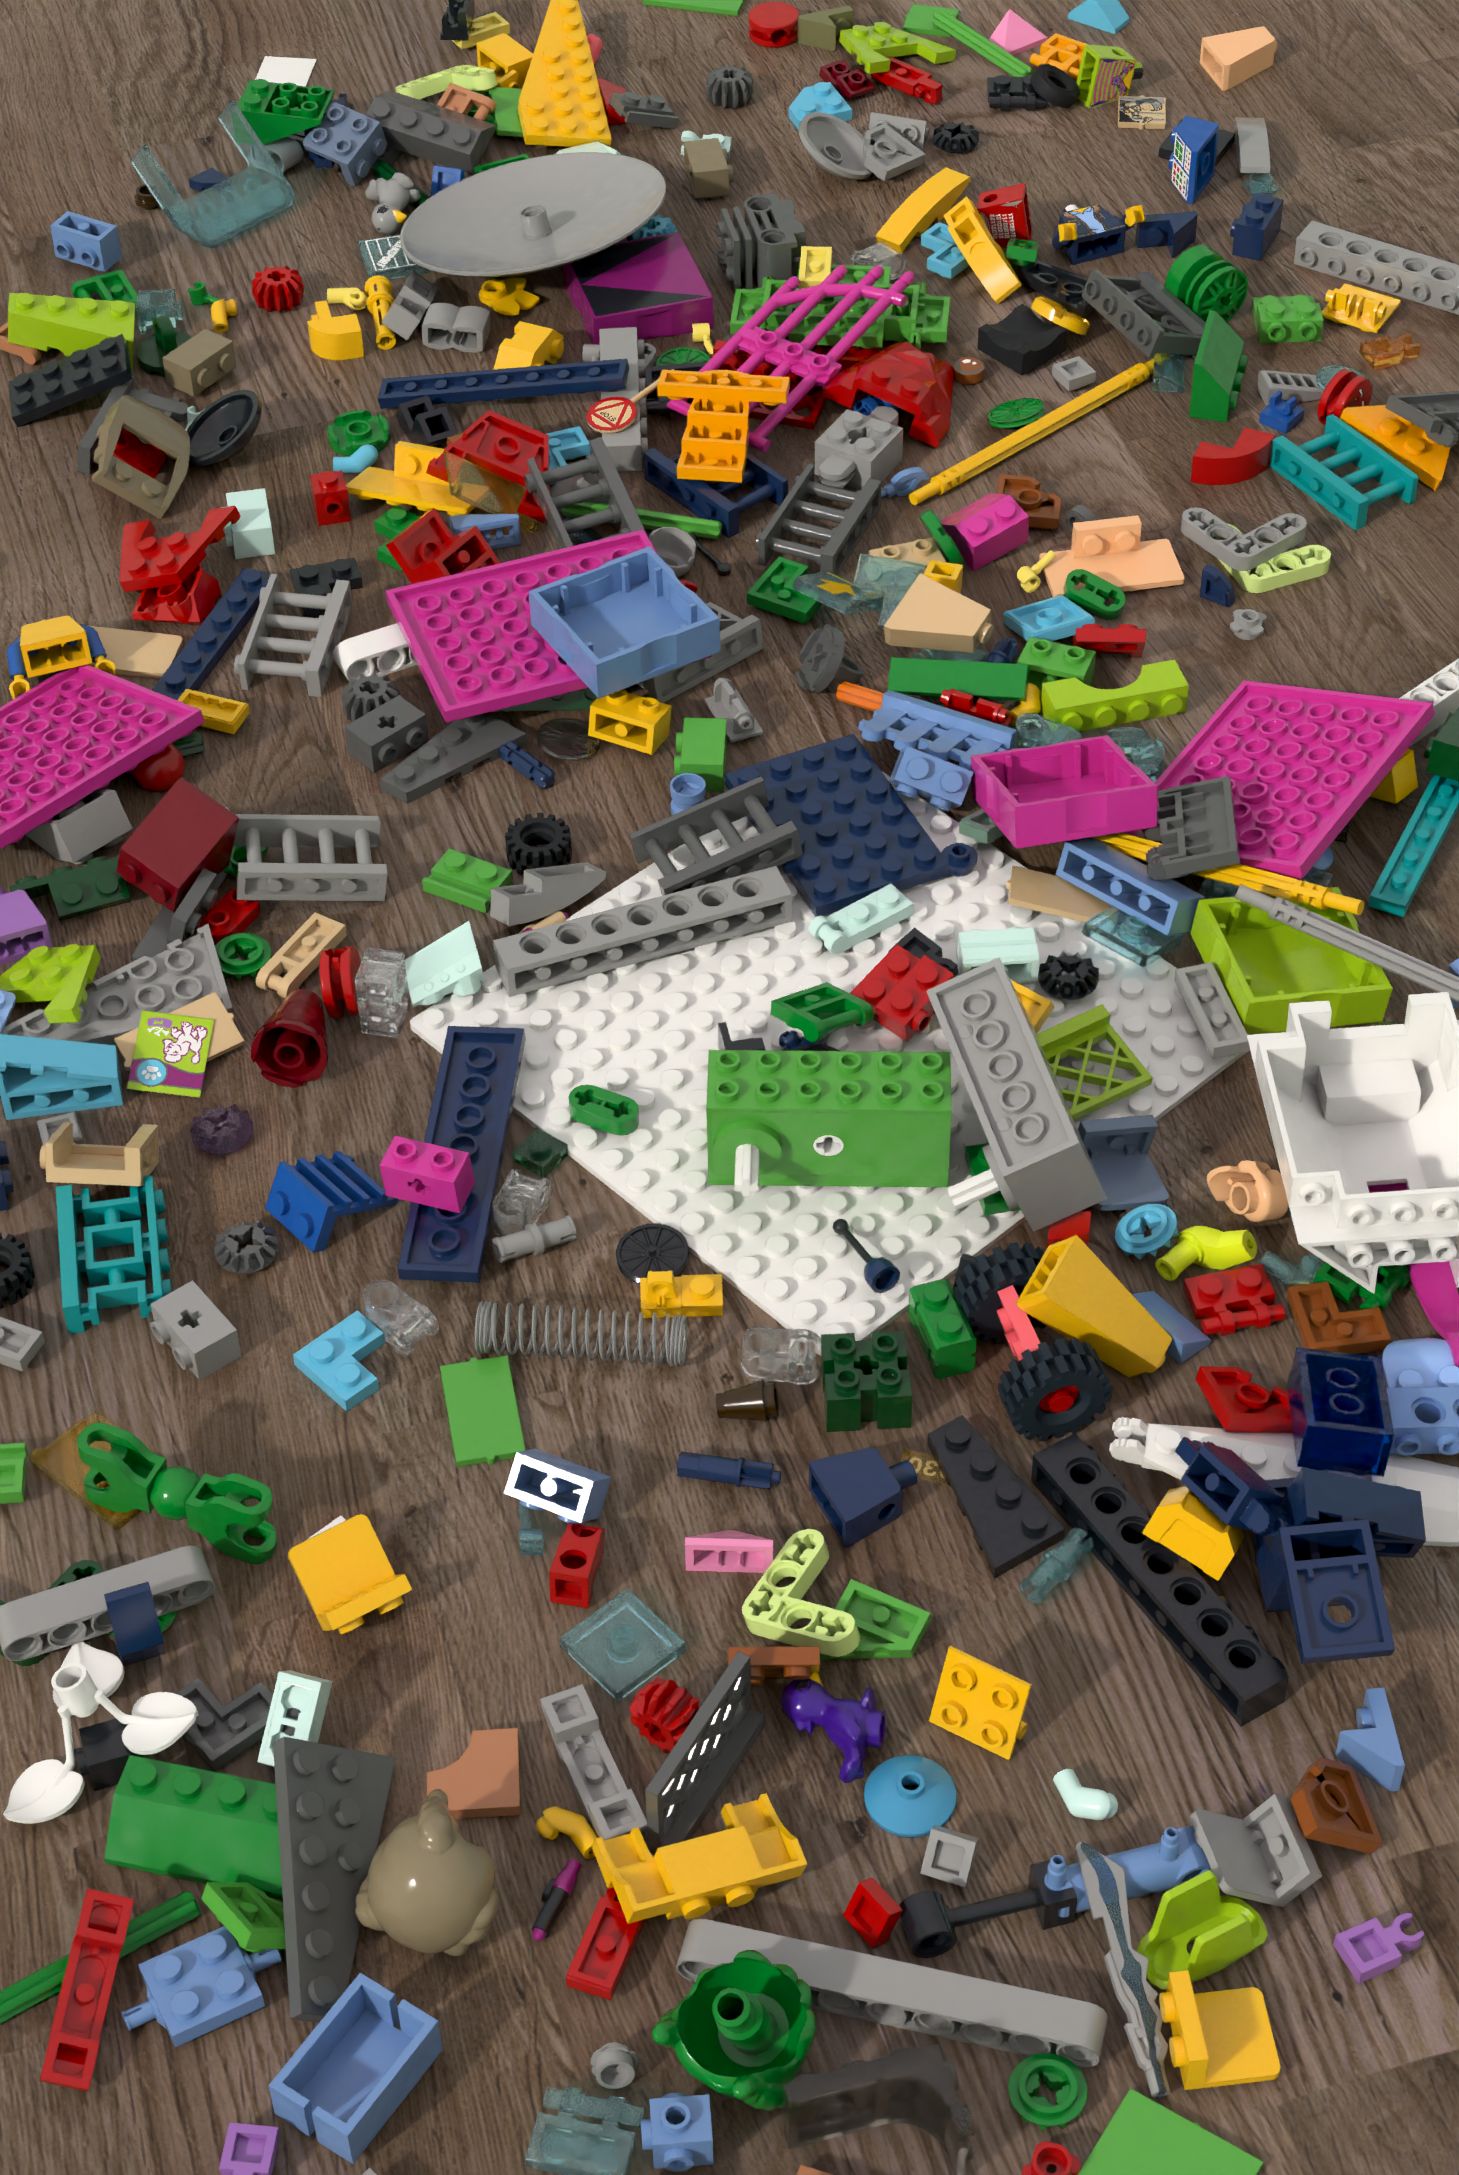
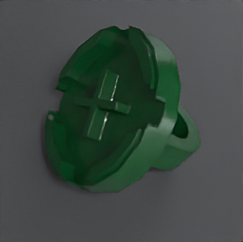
[136,314,192,377]

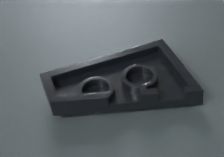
[1019,260,1096,318]

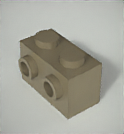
[684,138,734,199]
[162,329,236,397]

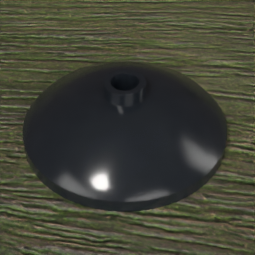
[187,390,262,466]

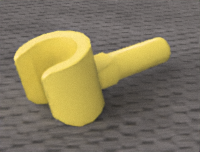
[692,323,714,358]
[1017,550,1056,593]

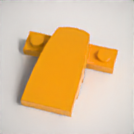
[657,370,790,483]

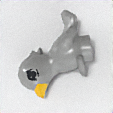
[365,172,421,235]

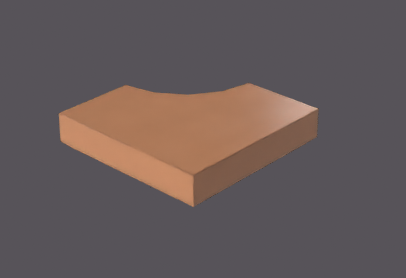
[427,1728,521,1819]

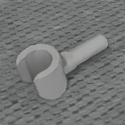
[582,344,600,362]

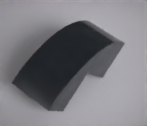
[396,396,458,447]

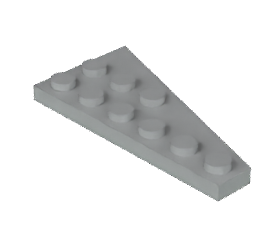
[2,924,234,1045]

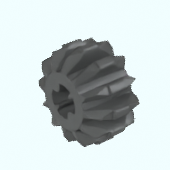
[706,65,754,109]
[342,672,400,721]

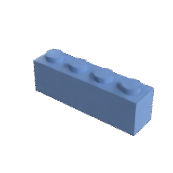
[1056,837,1205,936]

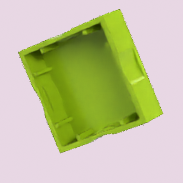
[1190,887,1393,1035]

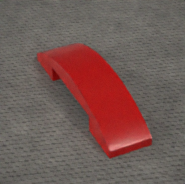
[39,1888,134,2092]

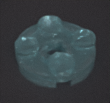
[1107,727,1165,783]

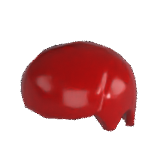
[129,743,185,793]

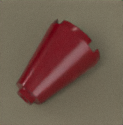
[251,989,329,1088]

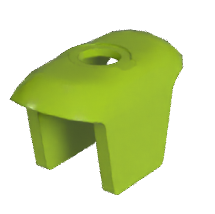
[1136,1870,1268,1990]

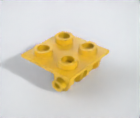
[1321,283,1401,334]
[929,1646,1032,1760]

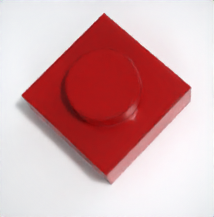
[843,1877,903,1949]

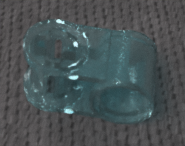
[1014,713,1083,749]

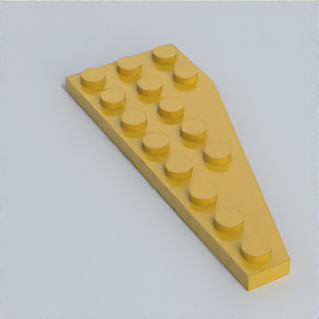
[517,0,612,147]

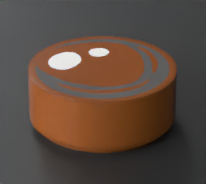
[953,357,985,385]

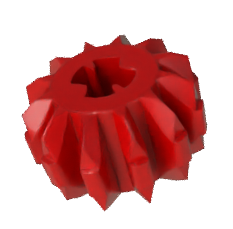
[251,265,304,313]
[629,1677,701,1754]

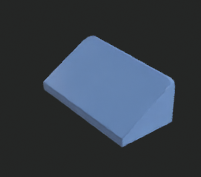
[1132,1291,1211,1364]

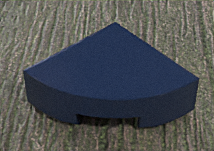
[189,168,231,192]
[1200,564,1235,608]

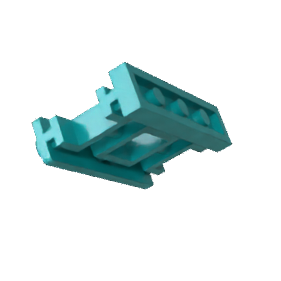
[56,1175,172,1334]

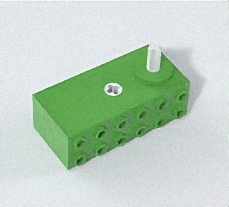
[706,1050,952,1196]

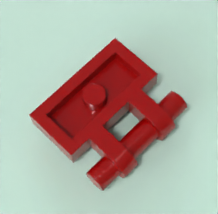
[1183,1264,1285,1336]

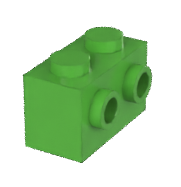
[1017,637,1096,693]

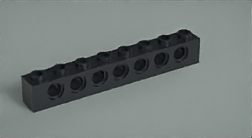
[1031,1433,1289,1727]

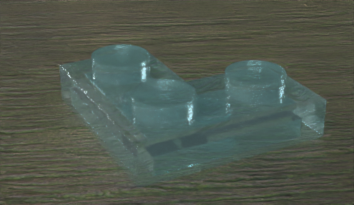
[853,553,927,628]

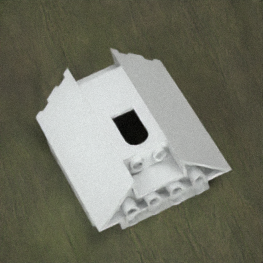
[1247,992,1459,1294]

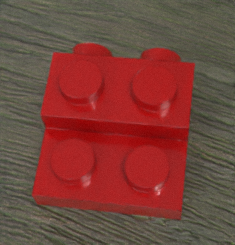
[850,944,955,1042]

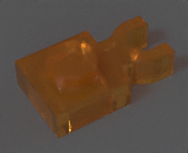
[1359,333,1421,369]

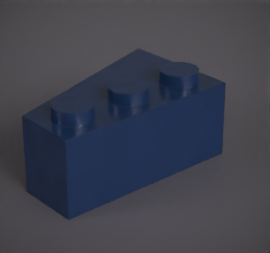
[1280,1467,1426,1558]

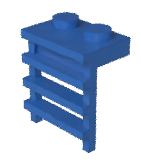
[265,1151,398,1253]

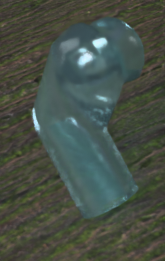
[1259,1250,1323,1285]

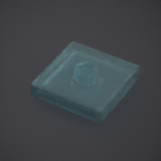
[1081,906,1184,967]
[560,1588,686,1702]

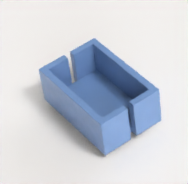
[268,1973,443,2164]

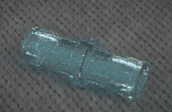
[1020,1528,1093,1604]

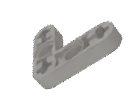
[1181,507,1307,571]

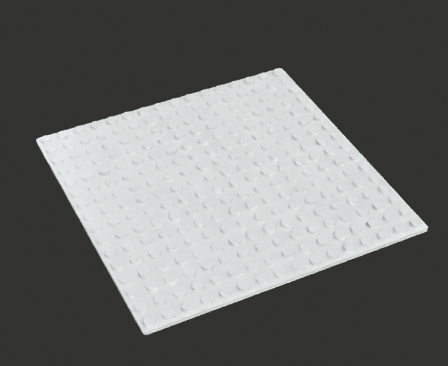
[410,772,1250,1356]

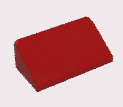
[597,78,626,125]

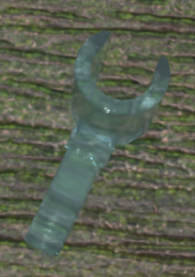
[518,1505,544,1556]

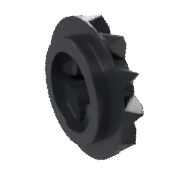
[933,121,979,153]
[1038,951,1099,1000]

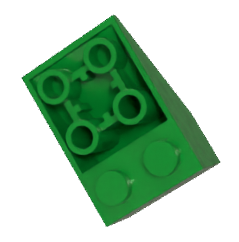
[235,79,335,144]

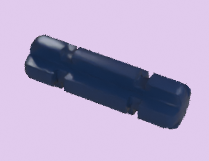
[499,741,556,789]

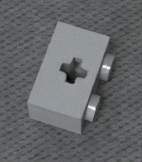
[150,1280,242,1380]

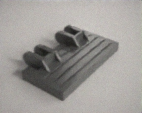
[1385,391,1459,447]
[1144,776,1240,881]

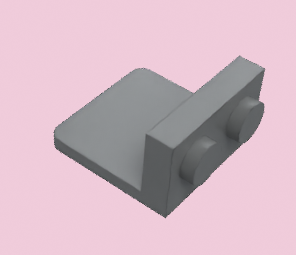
[1190,1794,1322,1907]

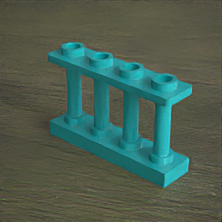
[1269,414,1419,531]

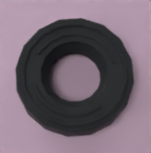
[1030,64,1080,108]

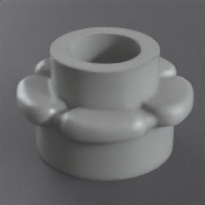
[590,2042,639,2089]

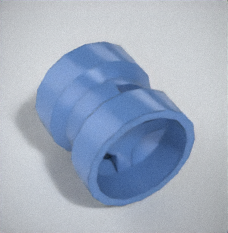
[670,773,706,815]

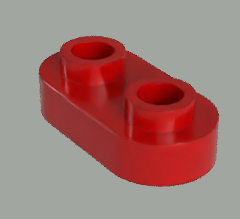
[200,888,261,945]

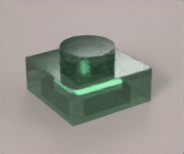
[512,1128,568,1178]

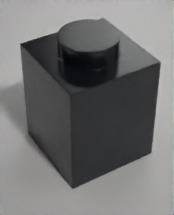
[74,1714,144,1791]

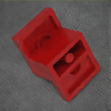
[386,508,501,584]

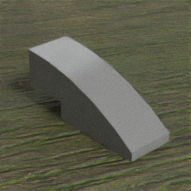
[381,271,438,340]
[490,862,606,926]

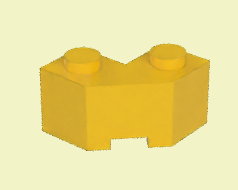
[493,321,564,370]

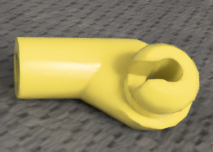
[327,287,367,311]

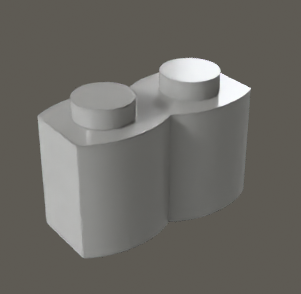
[422,303,491,353]

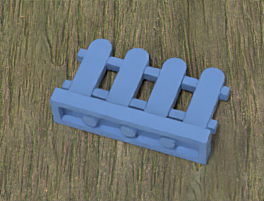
[858,690,1017,770]

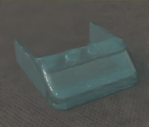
[131,100,295,248]

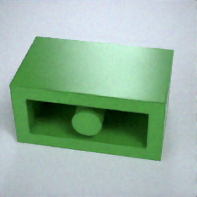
[674,718,727,792]

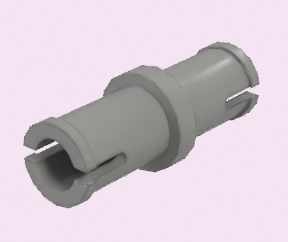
[492,1215,577,1263]

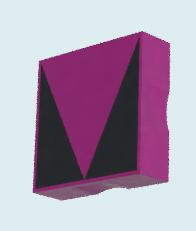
[563,232,714,345]

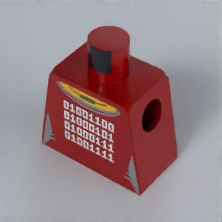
[976,183,1033,248]

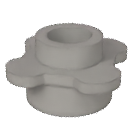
[1230,609,1267,640]

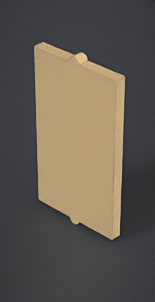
[1006,865,1120,929]
[114,992,245,1092]

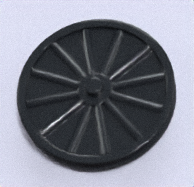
[616,1223,689,1284]

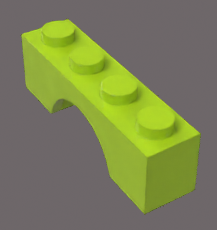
[1041,660,1189,736]

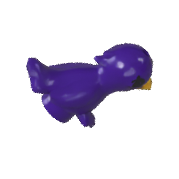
[781,1672,886,1783]

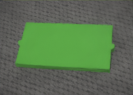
[440,1355,525,1467]

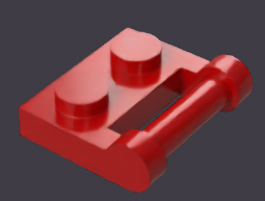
[1072,624,1146,658]

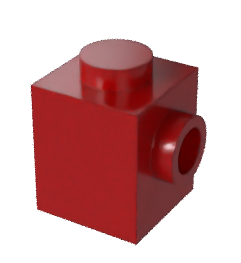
[310,470,351,526]

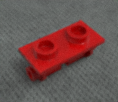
[940,688,1013,727]

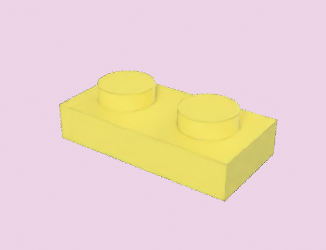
[452,12,510,49]
[799,246,832,289]

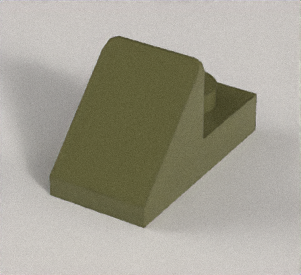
[798,5,853,51]

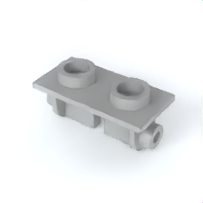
[869,112,930,151]
[705,678,763,743]

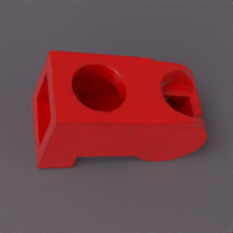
[549,1522,605,1609]

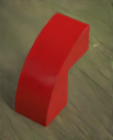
[1191,427,1275,485]

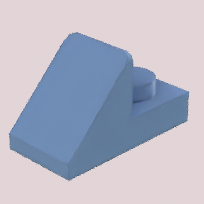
[1335,1687,1405,1791]

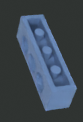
[1372,1386,1459,1456]

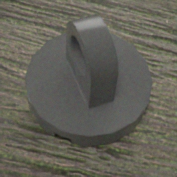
[796,624,864,693]

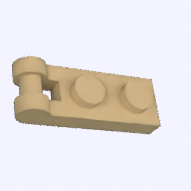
[256,912,347,999]

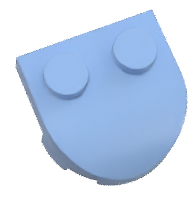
[1376,1338,1459,1388]

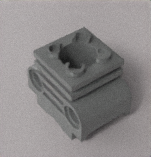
[716,193,806,293]

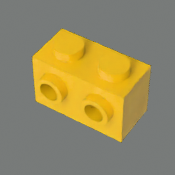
[588,689,672,755]

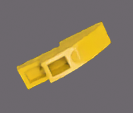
[943,196,1022,304]

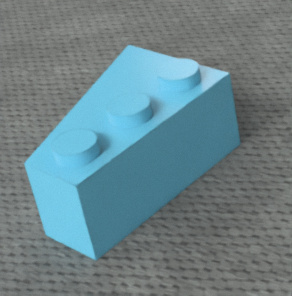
[0,1034,123,1120]

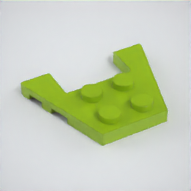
[839,22,956,74]
[0,944,101,1024]

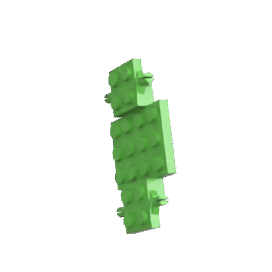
[730,263,950,350]

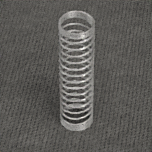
[475,1300,688,1368]

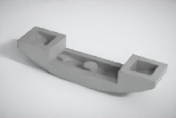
[540,1684,647,1840]

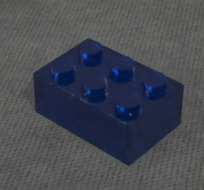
[1287,1348,1394,1477]

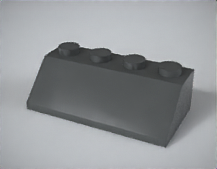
[366,90,496,175]

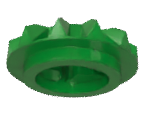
[215,933,272,981]
[1008,2053,1087,2131]

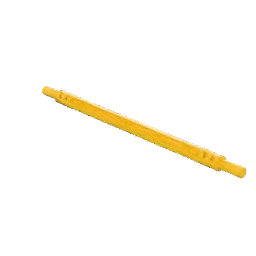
[909,353,1169,505]
[1075,832,1364,915]

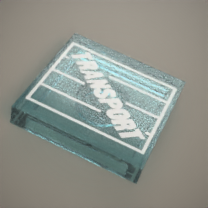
[358,234,429,280]

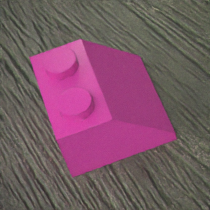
[941,493,1029,572]

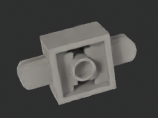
[815,406,903,490]

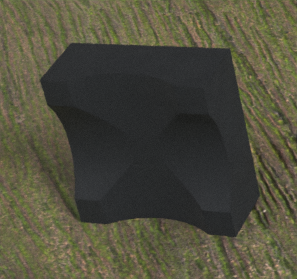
[978,304,1067,375]

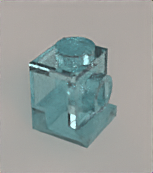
[136,289,183,334]

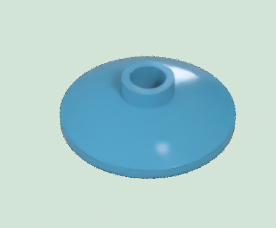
[864,1755,956,1838]

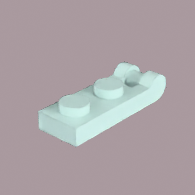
[808,884,914,954]

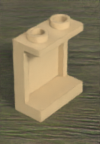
[40,1122,159,1186]

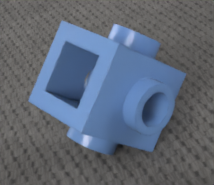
[641,2093,714,2172]

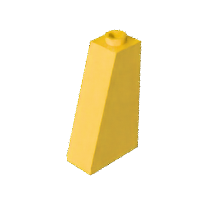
[1016,1235,1173,1378]

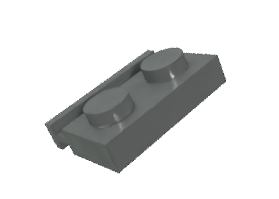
[609,92,679,129]

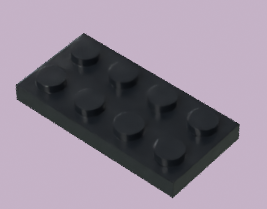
[9,334,132,427]

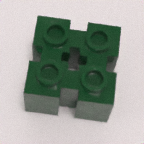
[821,1330,912,1432]

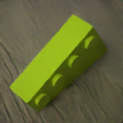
[8,293,135,371]

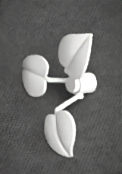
[3,1641,198,1824]

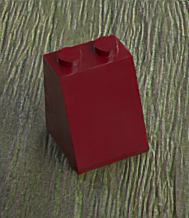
[116,777,239,913]

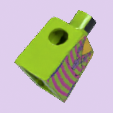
[1076,44,1143,108]

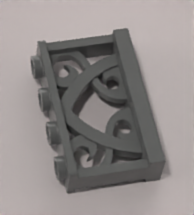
[1082,269,1206,359]

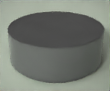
[1066,504,1097,532]

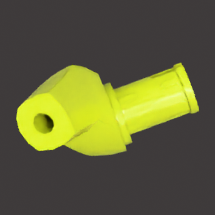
[1155,1226,1257,1281]

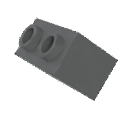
[344,695,429,773]

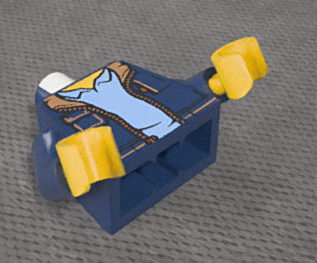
[1052,204,1146,265]

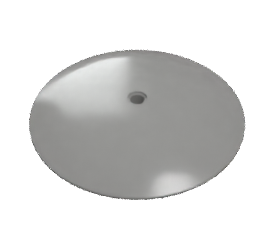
[400,152,666,277]

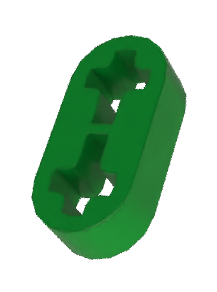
[1063,569,1126,620]
[568,1084,639,1136]

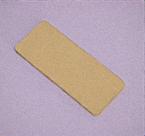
[87,626,183,679]

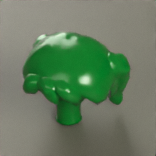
[652,1950,816,2111]

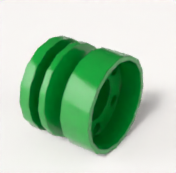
[1165,245,1249,323]

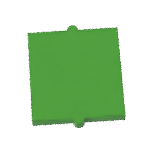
[903,4,959,37]

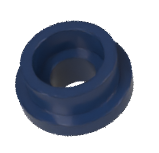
[941,843,978,877]

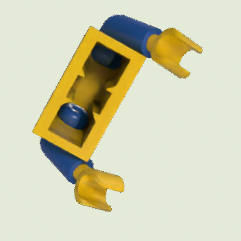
[7,616,116,699]

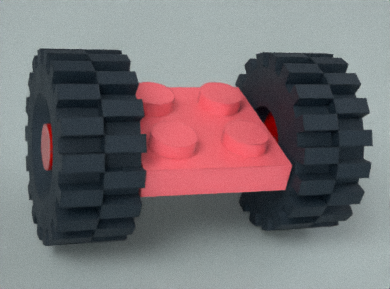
[954,1243,1113,1441]

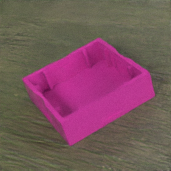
[970,735,1157,849]

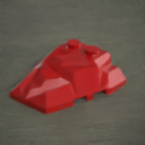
[822,342,954,448]

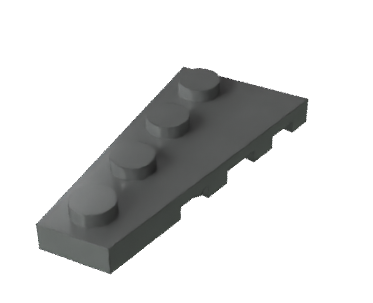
[380,713,527,804]

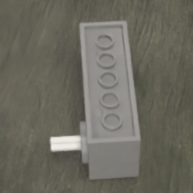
[926,958,1108,1232]

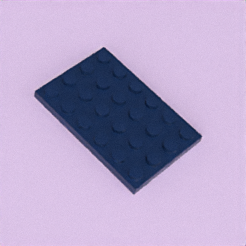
[725,734,949,917]

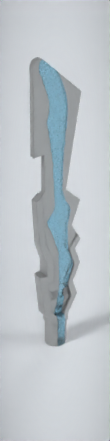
[1075,1842,1171,2098]

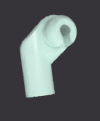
[1053,1769,1118,1820]

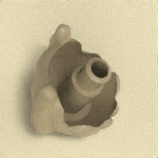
[355,1789,499,1956]

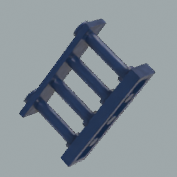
[644,448,789,538]

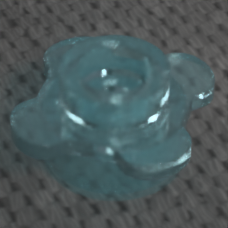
[1243,173,1278,196]

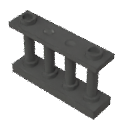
[524,437,647,550]
[755,464,881,582]
[629,776,803,896]

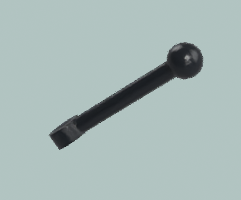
[688,533,731,576]

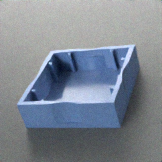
[529,546,720,699]

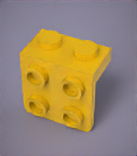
[288,1514,412,1634]
[1159,1970,1281,2090]

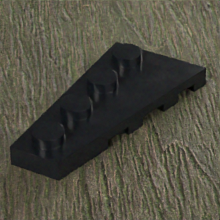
[927,1415,1065,1579]

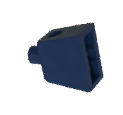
[809,1447,918,1548]

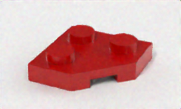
[1195,1366,1307,1433]

